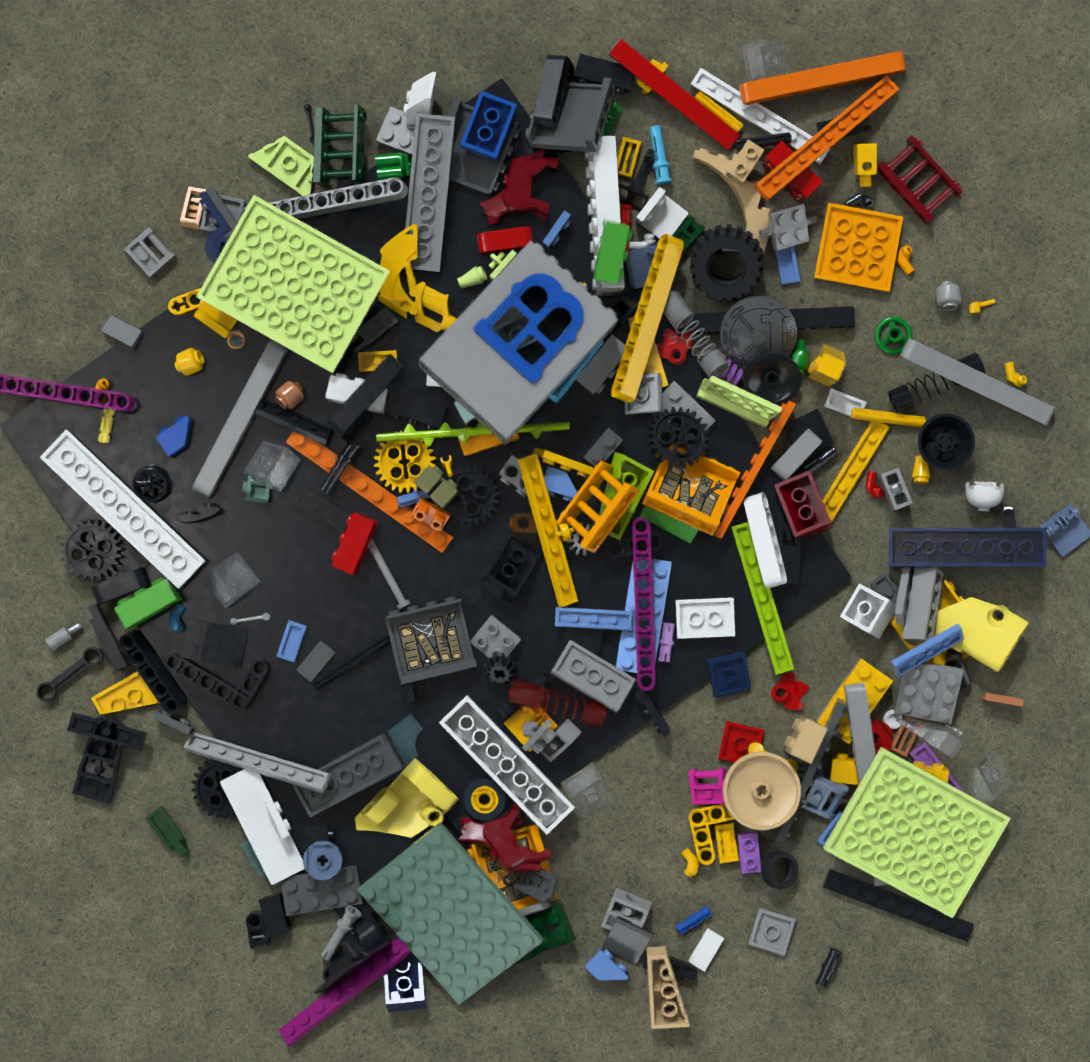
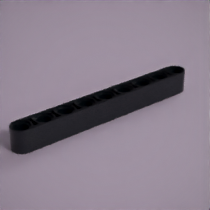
[685,306,855,334]

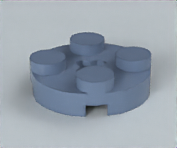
[303,840,343,880]

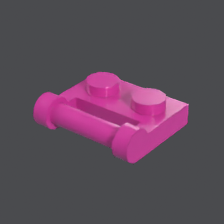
[689,768,727,805]

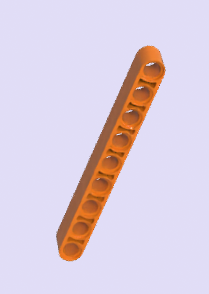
[739,51,907,105]

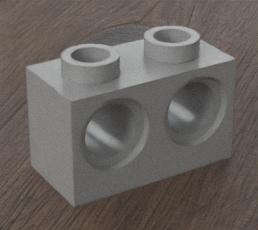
[499,455,527,498]

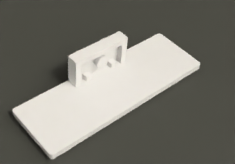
[220,769,305,885]

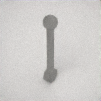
[230,613,270,625]

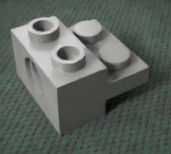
[601,888,652,930]

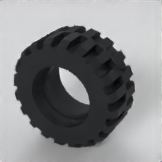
[690,224,764,302]

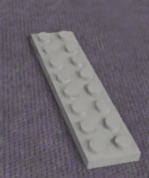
[404,113,455,272]

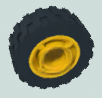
[463,777,506,821]

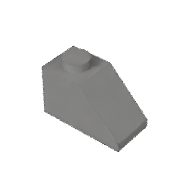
[541,719,581,762]

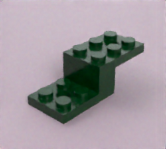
[511,903,576,966]

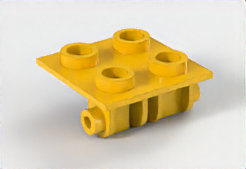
[504,698,558,752]

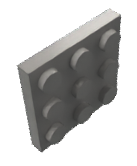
[894,662,964,724]

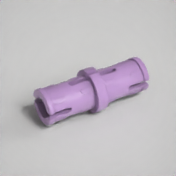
[658,622,675,662]

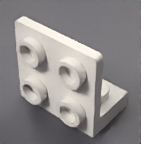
[635,187,688,239]

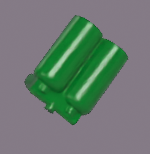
[375,153,411,181]

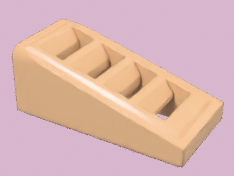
[180,187,206,230]

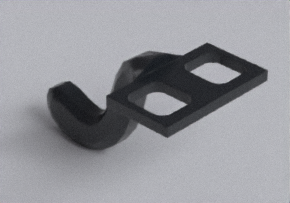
[618,148,654,212]

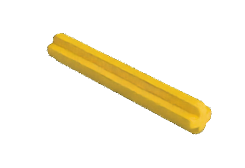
[851,407,926,428]

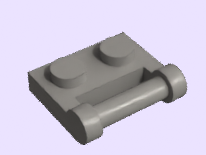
[124,227,176,278]

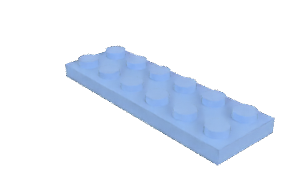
[616,559,672,673]

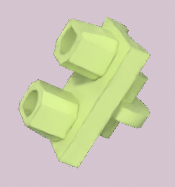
[489,250,517,280]

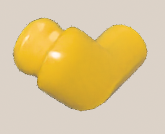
[1004,362,1027,387]
[681,847,699,877]

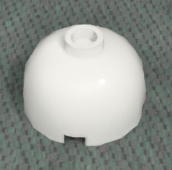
[965,482,1004,511]

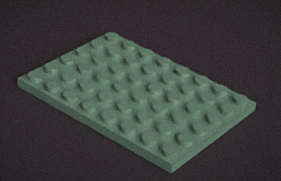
[357,822,543,1004]

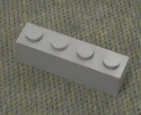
[902,567,944,646]

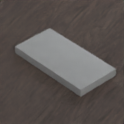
[551,640,636,713]

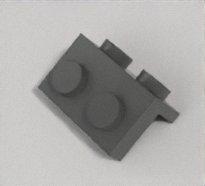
[513,867,560,903]

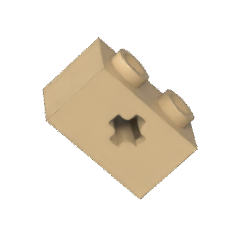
[725,140,764,186]

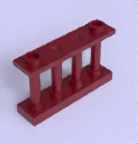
[877,135,962,225]

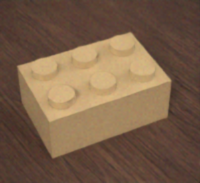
[783,716,828,764]

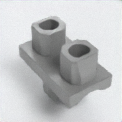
[522,719,556,754]

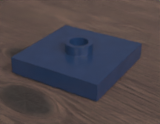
[707,651,751,698]

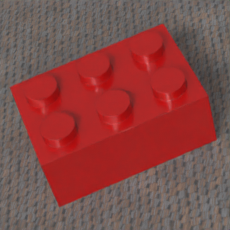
[762,141,823,203]

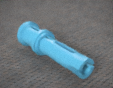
[649,125,672,185]

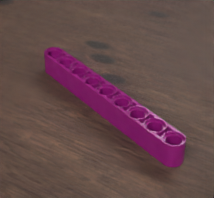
[0,374,135,412]
[632,517,655,691]

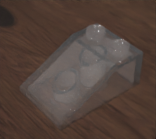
[896,718,966,759]

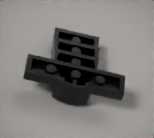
[67,712,148,804]

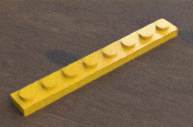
[518,454,578,607]

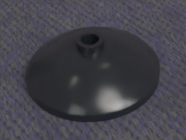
[744,353,802,406]

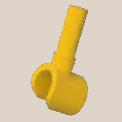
[969,299,995,313]
[440,455,453,477]

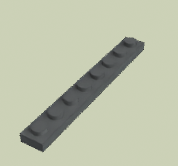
[776,698,847,843]

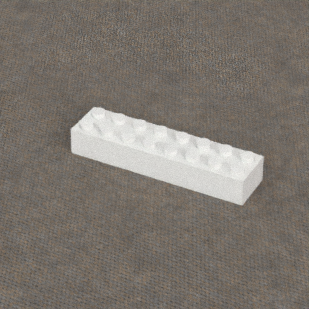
[584,136,625,296]
[439,695,575,834]

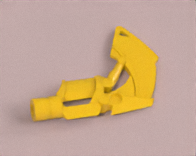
[378,224,457,332]

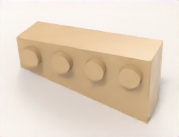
[646,946,690,1029]

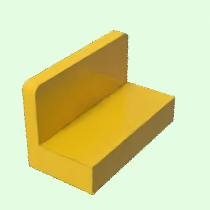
[194,301,237,338]

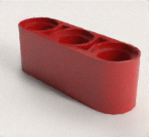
[477,226,534,254]

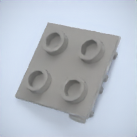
[470,615,521,658]

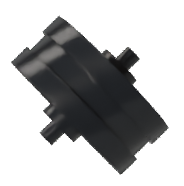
[132,464,168,502]

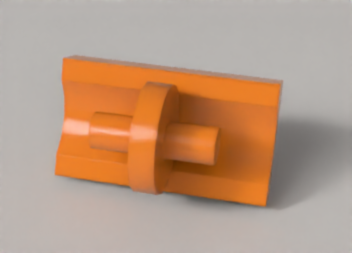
[411,498,451,531]

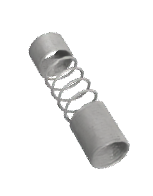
[663,291,730,378]

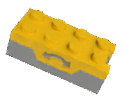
[815,658,893,744]

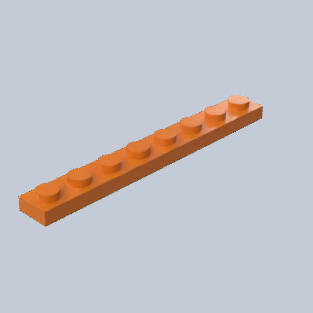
[713,401,796,539]

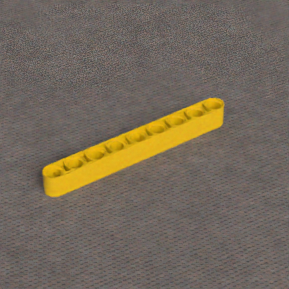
[611,234,684,403]

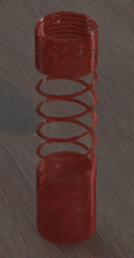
[508,679,607,728]

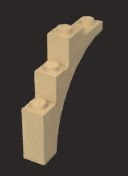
[692,148,772,252]

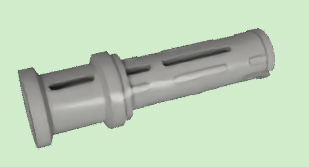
[321,906,362,961]

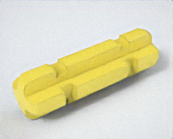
[98,408,115,444]

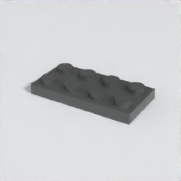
[281,865,363,916]

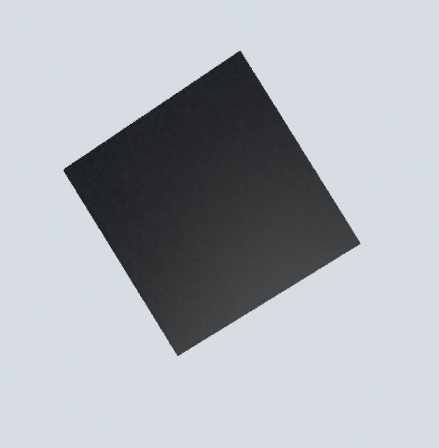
[1,79,851,927]

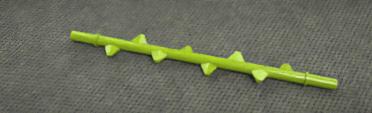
[376,422,570,446]

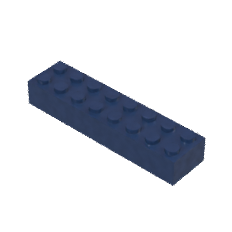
[889,528,1046,567]

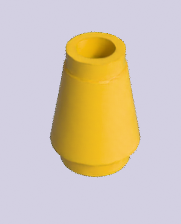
[912,455,931,484]

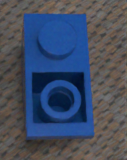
[155,415,192,458]

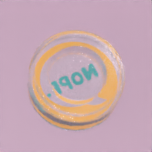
[226,330,246,350]

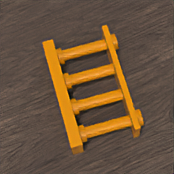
[556,461,640,553]

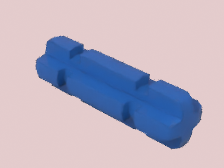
[676,906,712,935]

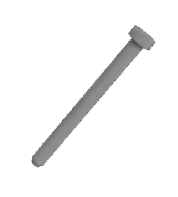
[368,539,411,610]

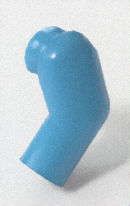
[169,603,185,633]

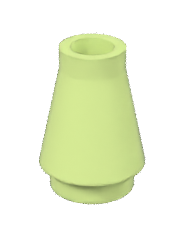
[457,266,487,289]

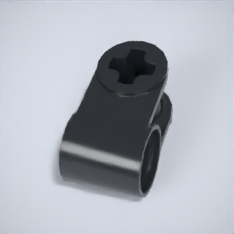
[246,910,271,949]

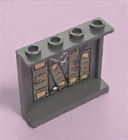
[385,596,477,684]

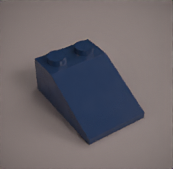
[384,951,427,1012]

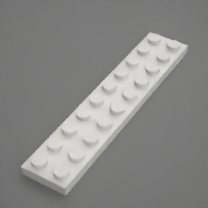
[40,429,206,589]

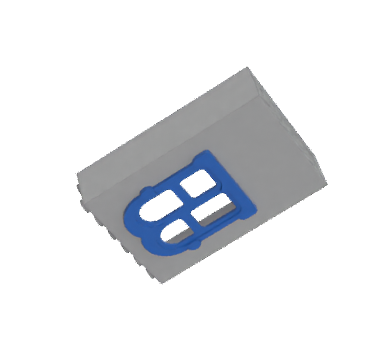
[419,241,618,445]

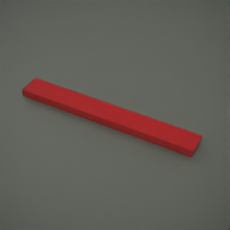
[609,39,739,150]

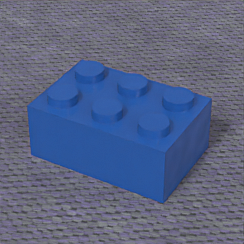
[460,91,517,162]

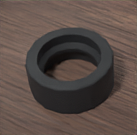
[761,851,799,889]

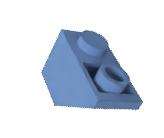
[544,466,577,502]
[585,948,629,980]

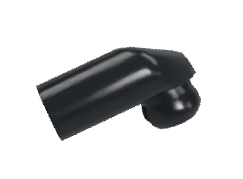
[844,193,874,208]

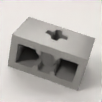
[878,468,913,511]

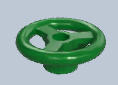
[874,317,913,355]

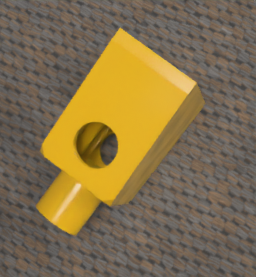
[853,143,877,187]

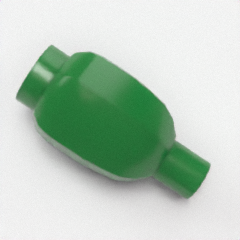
[790,339,809,375]

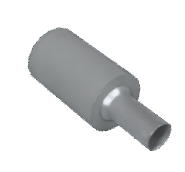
[45,622,82,651]

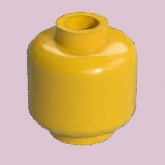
[174,348,205,376]

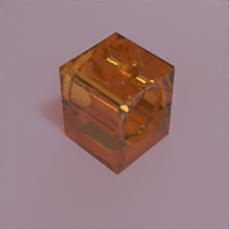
[510,513,537,534]

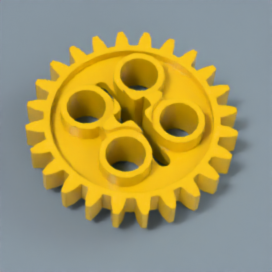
[374,431,436,493]

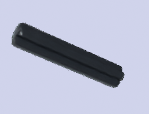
[736,132,792,150]

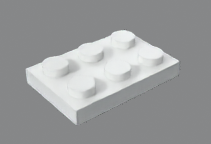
[675,598,735,639]

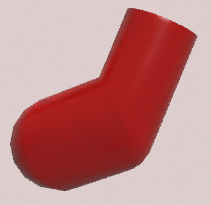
[865,471,884,499]

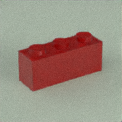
[332,512,379,575]

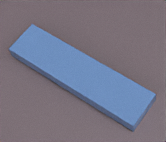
[555,607,633,631]
[891,623,964,677]

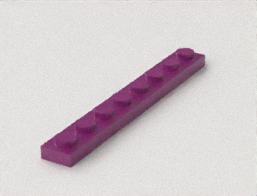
[279,937,412,1047]

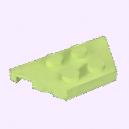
[248,136,314,196]

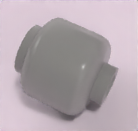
[935,281,961,311]

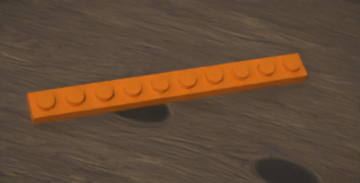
[754,75,899,201]
[286,431,454,553]

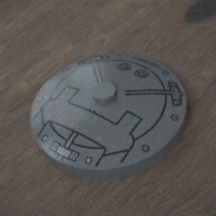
[720,296,797,369]

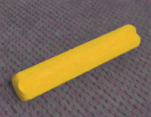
[695,91,743,133]

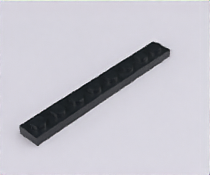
[822,869,974,942]

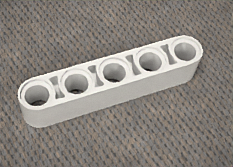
[744,492,787,588]

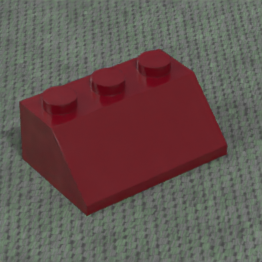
[774,470,833,538]

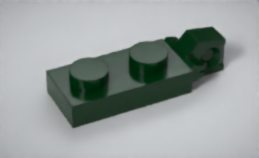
[145,806,189,857]

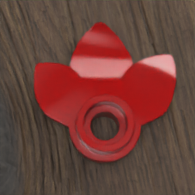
[656,328,692,365]
[771,672,809,710]

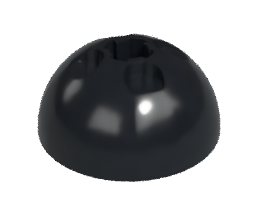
[918,413,975,471]

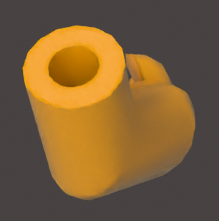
[897,245,915,275]
[95,378,110,405]

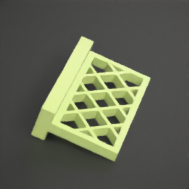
[696,376,782,428]

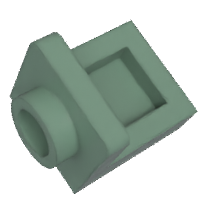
[242,475,270,503]

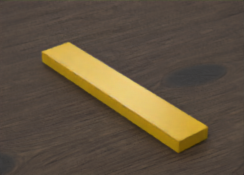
[823,421,890,522]

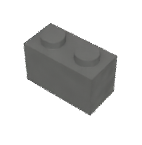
[583,428,623,467]

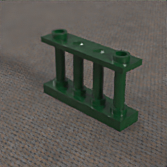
[313,104,367,187]

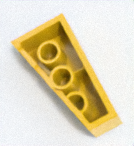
[807,344,846,387]

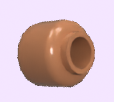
[275,381,304,409]

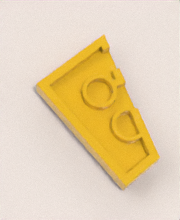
[532,448,594,478]
[91,671,159,715]

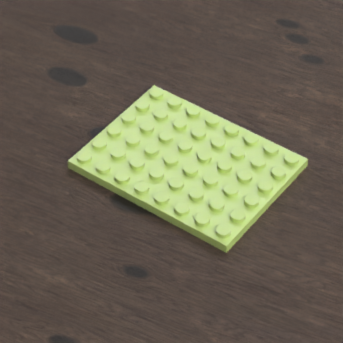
[196,195,390,373]
[823,747,1011,918]

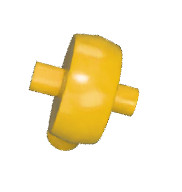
[556,523,574,541]

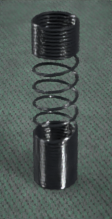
[888,352,985,413]

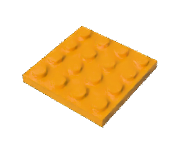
[814,203,903,293]

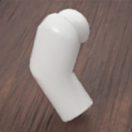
[630,233,656,251]

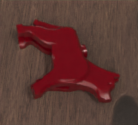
[479,149,559,225]
[458,803,552,873]

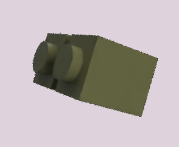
[414,465,459,509]

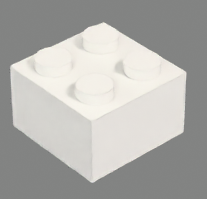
[840,584,896,639]

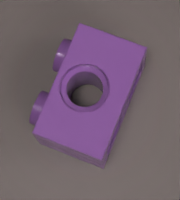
[736,831,761,874]

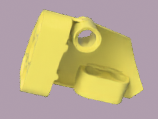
[933,597,1029,672]
[355,758,459,838]

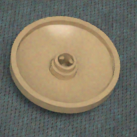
[723,752,801,830]

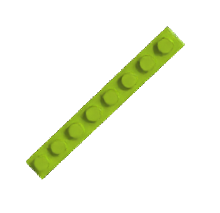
[731,522,794,675]

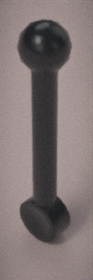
[304,104,315,143]

